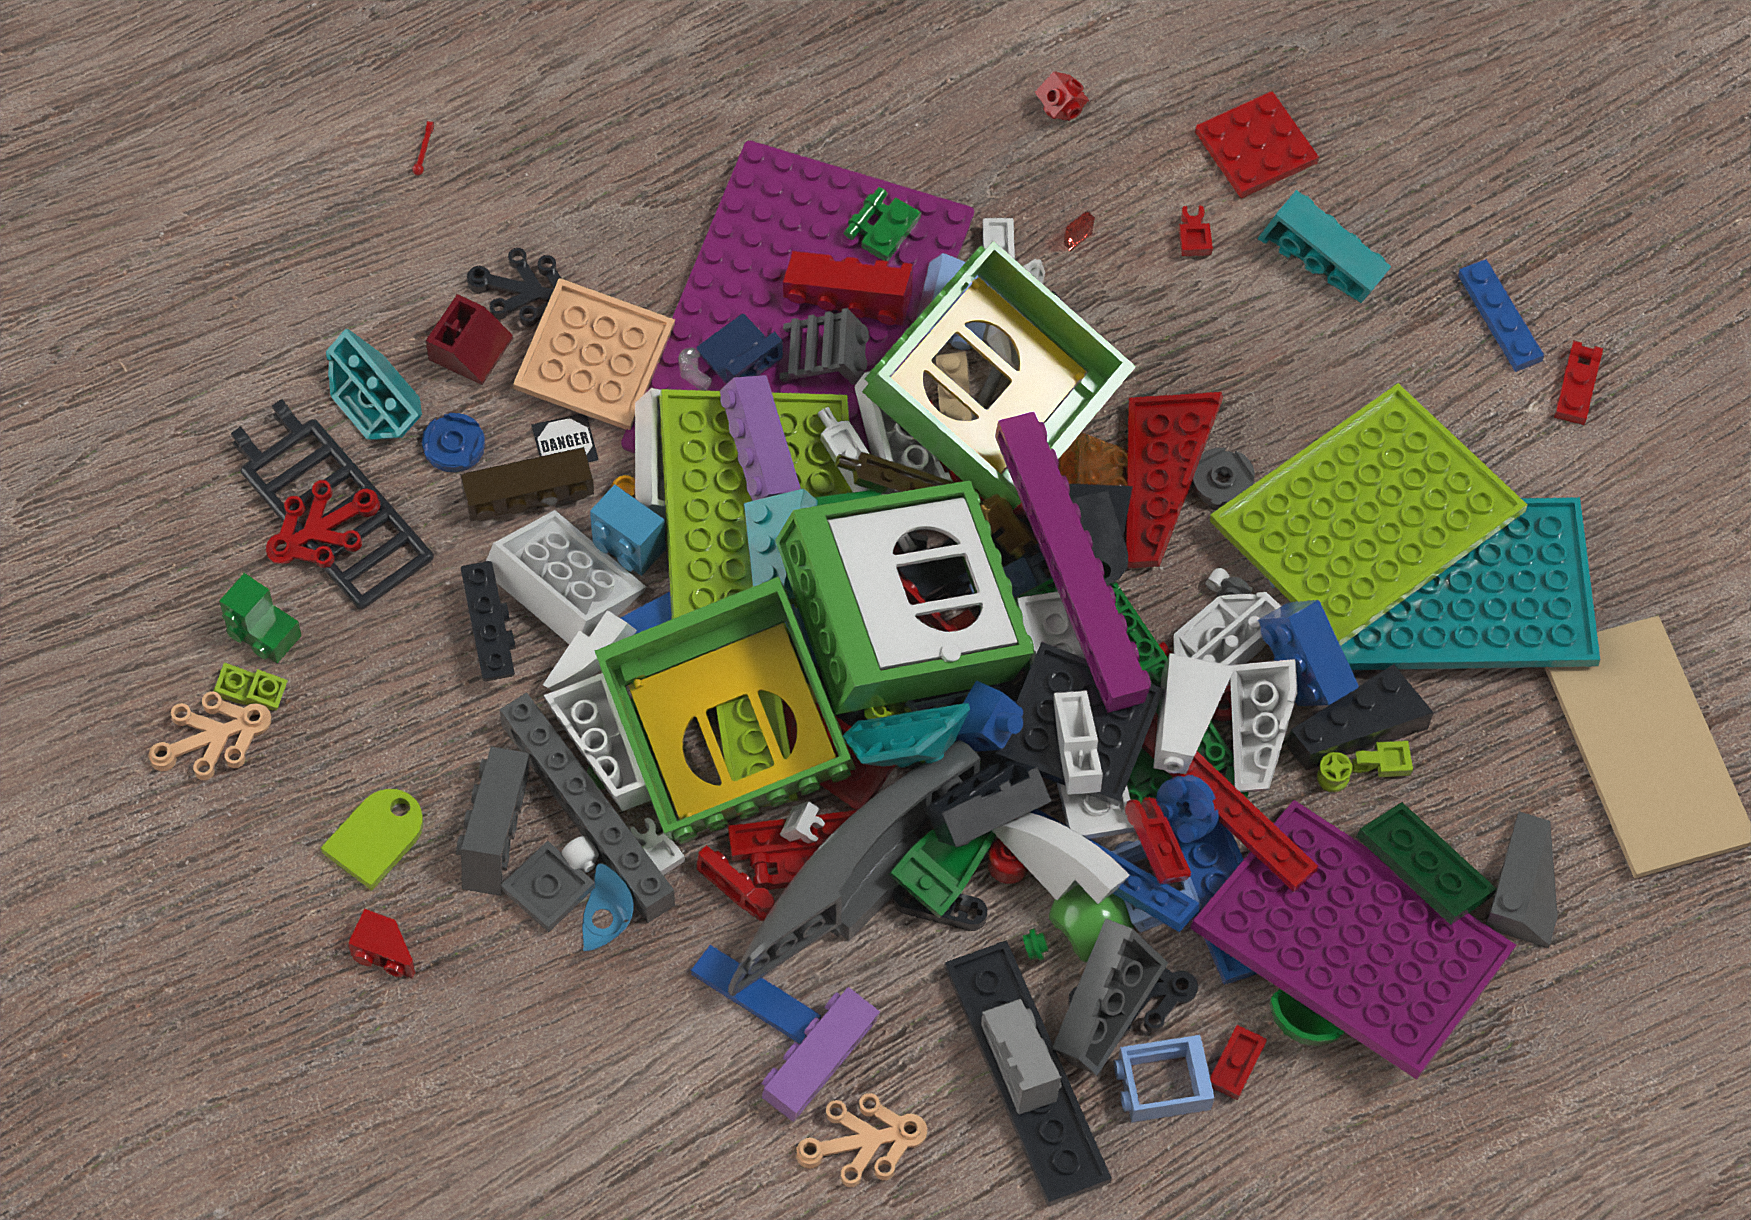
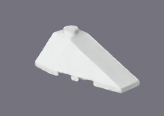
[1230,659,1297,792]

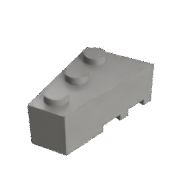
[981,999,1062,1115]

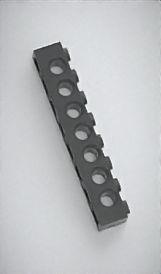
[499,692,675,923]

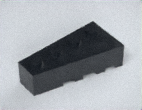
[897,528,1013,602]
[1287,664,1434,771]

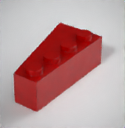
[783,251,913,326]

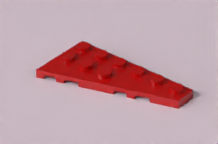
[1127,392,1223,568]

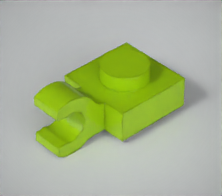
[1352,741,1413,777]

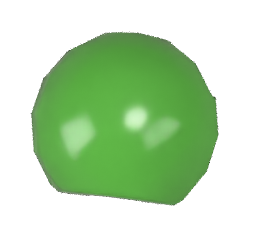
[1049,883,1134,962]

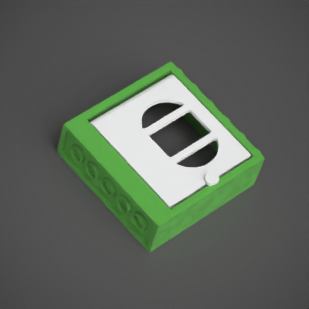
[775,480,1034,714]

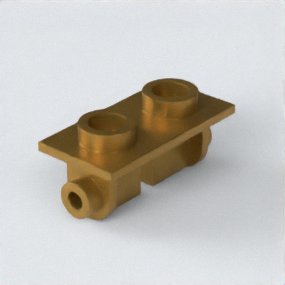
[980,493,1038,560]

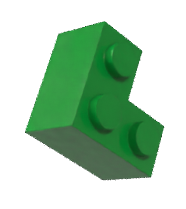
[219,573,302,664]

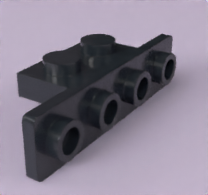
[461,561,516,682]

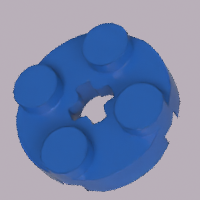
[1156,775,1219,843]

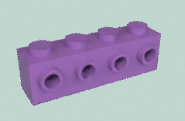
[720,375,801,501]
[762,987,880,1123]

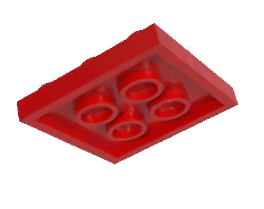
[1195,91,1319,199]

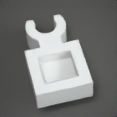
[630,818,685,875]

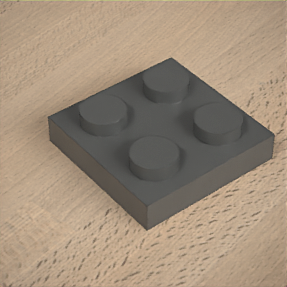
[501,841,596,932]

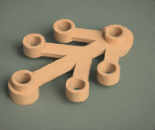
[149,692,272,780]
[796,1093,927,1187]

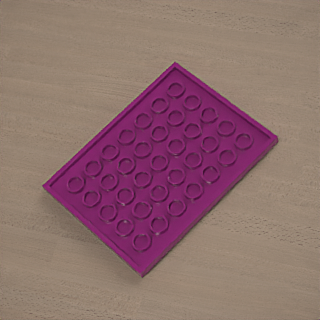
[1190,800,1516,1080]

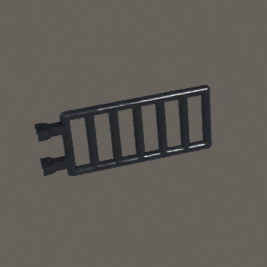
[231,399,434,609]

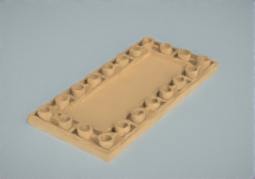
[1544,615,1751,879]

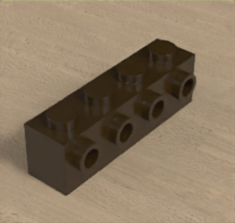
[460,447,594,522]

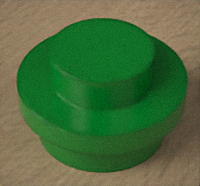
[1022,928,1049,961]

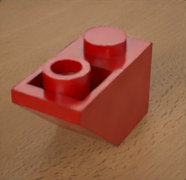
[348,909,415,979]

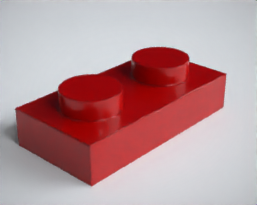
[1210,1025,1267,1100]

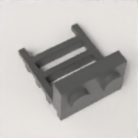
[780,308,869,385]

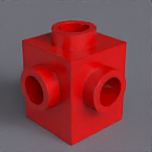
[1035,71,1089,121]

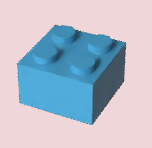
[590,484,666,576]

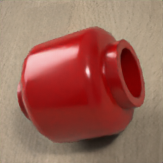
[987,838,1028,884]

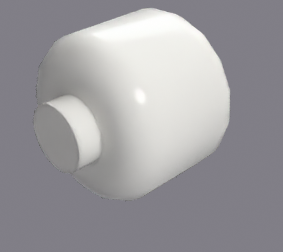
[561,836,599,873]

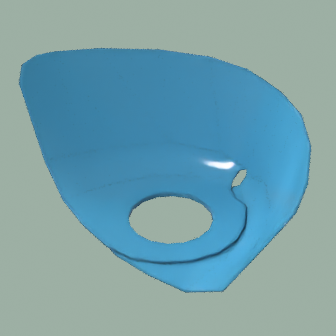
[582,864,634,951]

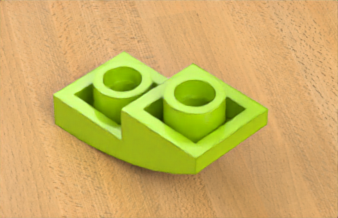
[213,662,288,711]

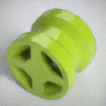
[1317,752,1352,793]

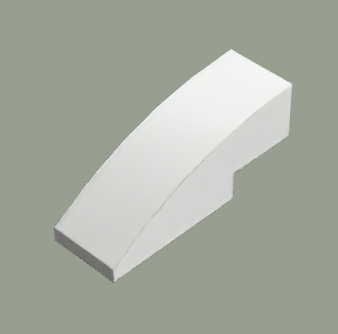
[543,610,637,692]
[1054,691,1103,794]

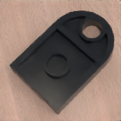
[1071,491,1128,586]

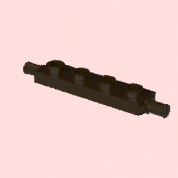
[835,452,983,506]

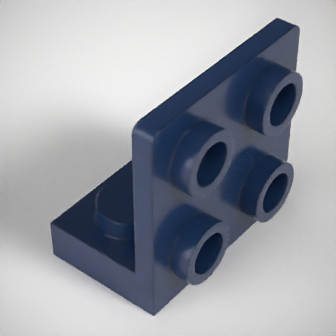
[696,314,783,384]

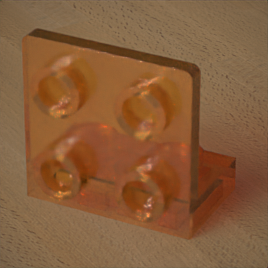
[1058,432,1128,486]

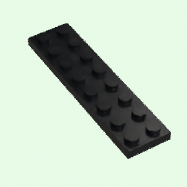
[944,940,1112,1207]

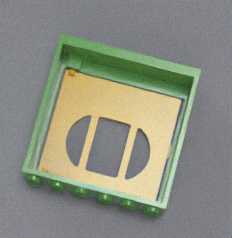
[862,241,1136,510]
[594,577,856,844]

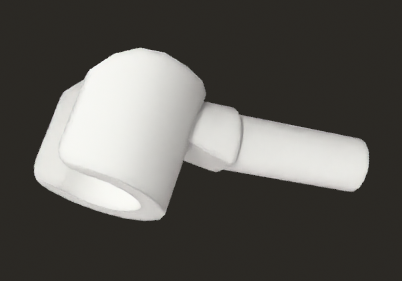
[1206,568,1253,592]

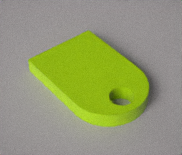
[321,789,423,890]

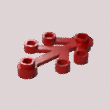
[266,480,380,568]

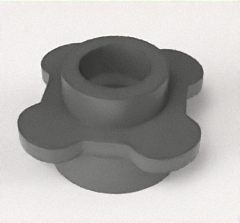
[1216,577,1251,597]

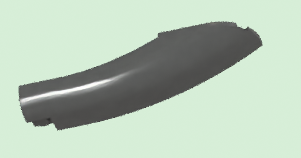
[728,740,980,997]

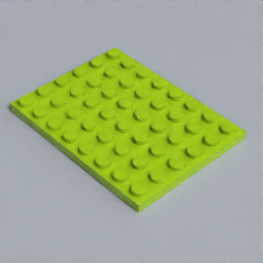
[1210,383,1528,646]
[659,389,853,633]

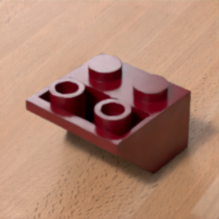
[426,294,513,385]

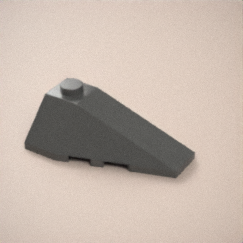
[1485,811,1558,948]

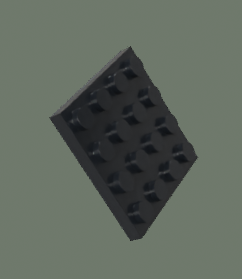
[994,642,1164,806]

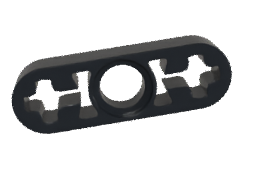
[893,884,988,931]

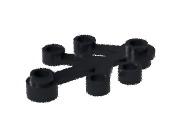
[467,248,562,327]
[1068,968,1198,1037]

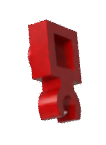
[1179,205,1213,257]

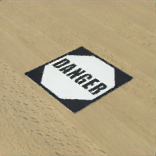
[531,414,599,462]

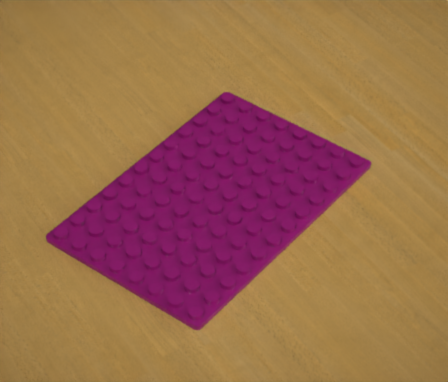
[621,140,974,454]

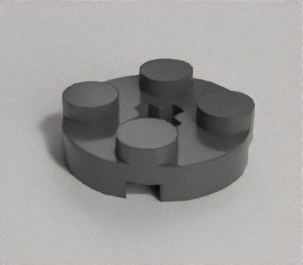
[1192,448,1255,510]

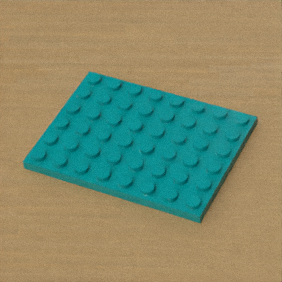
[1341,497,1600,670]

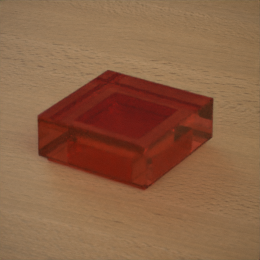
[1064,211,1095,251]

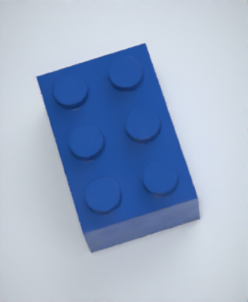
[1258,600,1359,706]

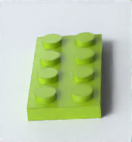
[716,691,799,807]

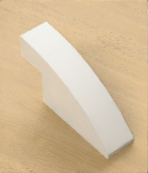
[992,813,1130,904]

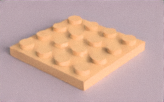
[513,278,675,430]

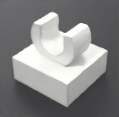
[780,801,825,843]

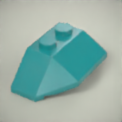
[326,328,422,440]
[843,703,970,768]

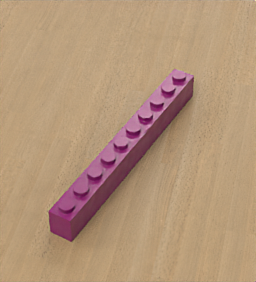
[995,411,1151,713]

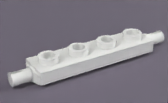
[818,407,916,554]

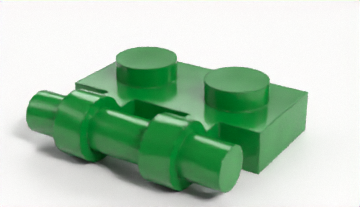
[844,187,921,261]

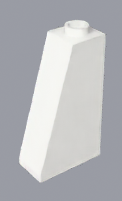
[1154,653,1233,774]

